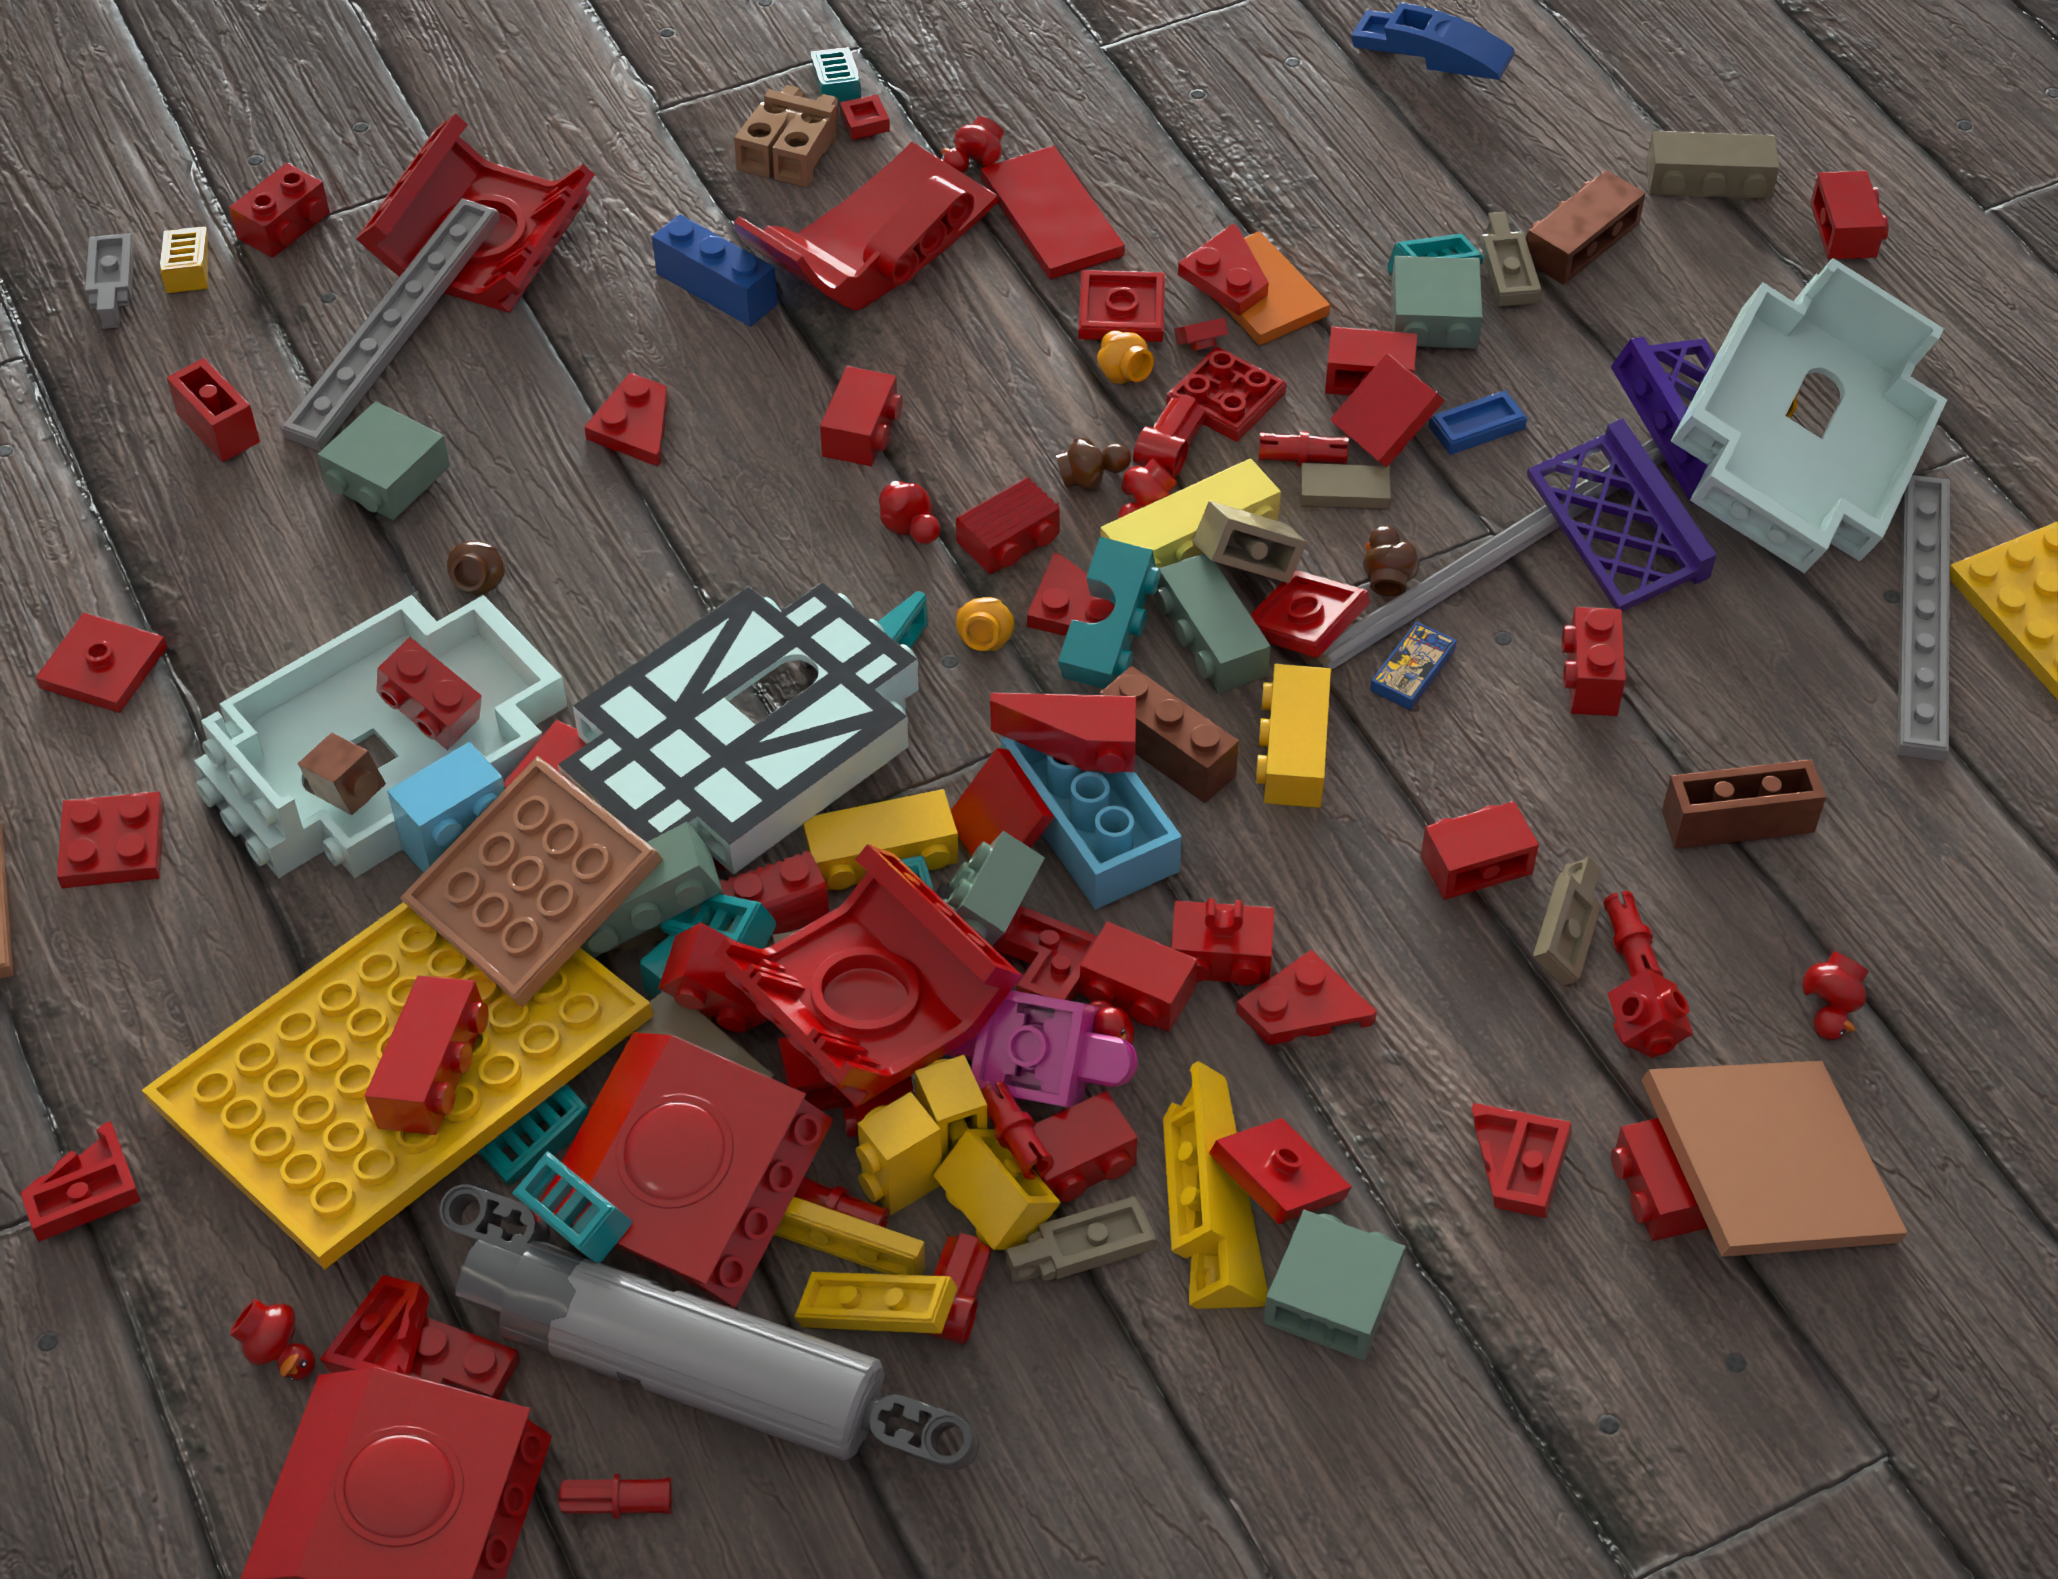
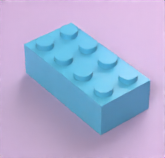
[1001,737,1182,910]

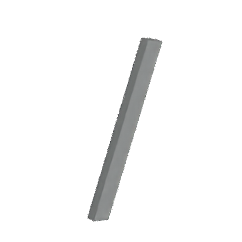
[281,198,500,452]
[1897,475,1950,761]

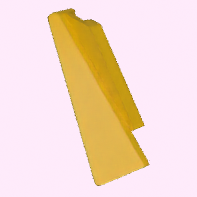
[1163,1061,1268,1309]

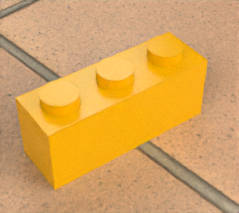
[1256,664,1331,808]
[802,789,959,890]

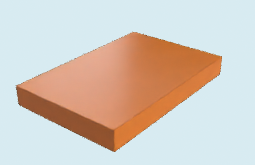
[1220,231,1330,346]

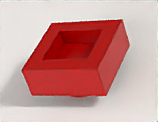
[840,94,890,140]
[1174,317,1228,351]

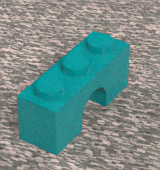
[1058,537,1161,689]

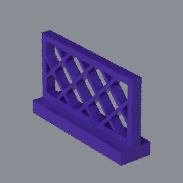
[1611,337,1715,504]
[1527,418,1717,612]

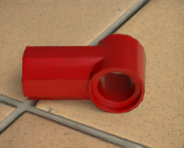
[1133,394,1205,477]
[922,1233,991,1345]

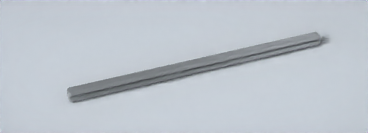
[1317,438,1665,670]

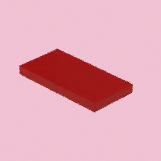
[980,145,1125,280]

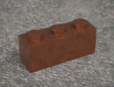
[1525,170,1645,285]
[1100,666,1239,804]
[1662,759,1826,849]

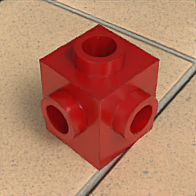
[1607,968,1693,1059]

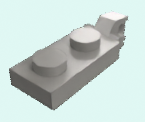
[85,233,135,329]

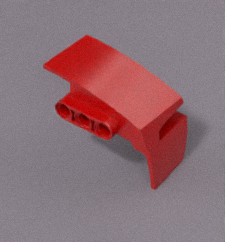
[734,141,999,311]

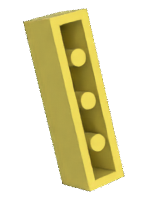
[1100,458,1281,568]

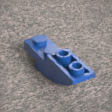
[1351,2,1515,80]

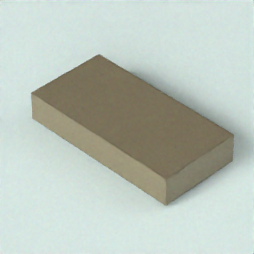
[1301,463,1391,509]

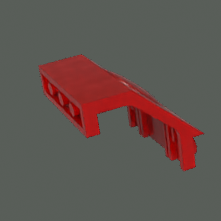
[356,113,595,313]
[713,844,1022,1108]
[540,1032,834,1308]
[240,1367,552,1579]

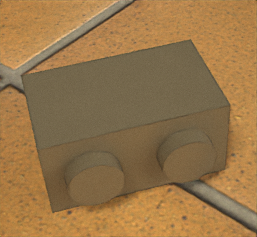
[1192,501,1307,583]

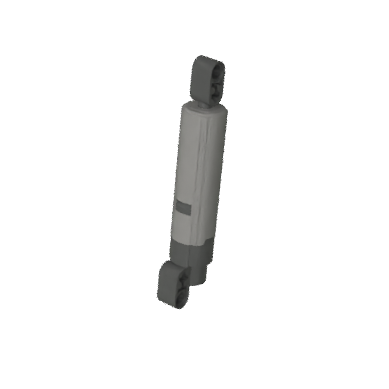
[439,1184,980,1470]

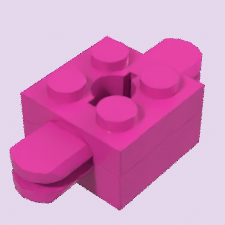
[946,990,1138,1107]

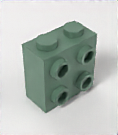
[1391,256,1483,349]
[318,401,450,520]
[943,831,1045,946]
[1263,1210,1405,1361]

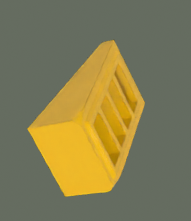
[160,227,208,293]

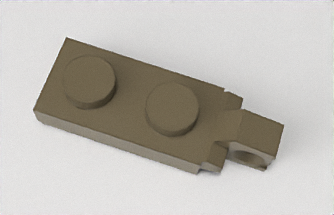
[1481,211,1542,307]
[1533,857,1601,986]
[1005,1196,1157,1283]

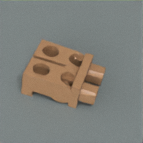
[734,85,839,188]

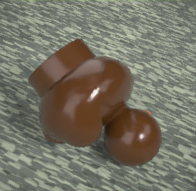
[1056,437,1131,490]
[1363,526,1420,597]
[447,541,505,595]

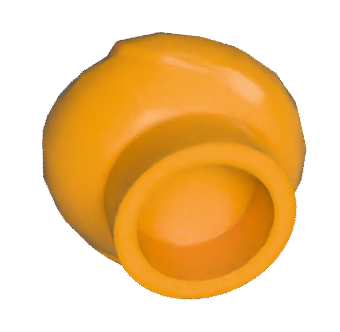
[1097,331,1154,384]
[955,597,1014,652]

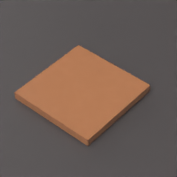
[400,756,663,1007]
[1641,1061,1908,1257]

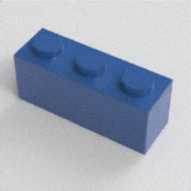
[652,214,778,327]

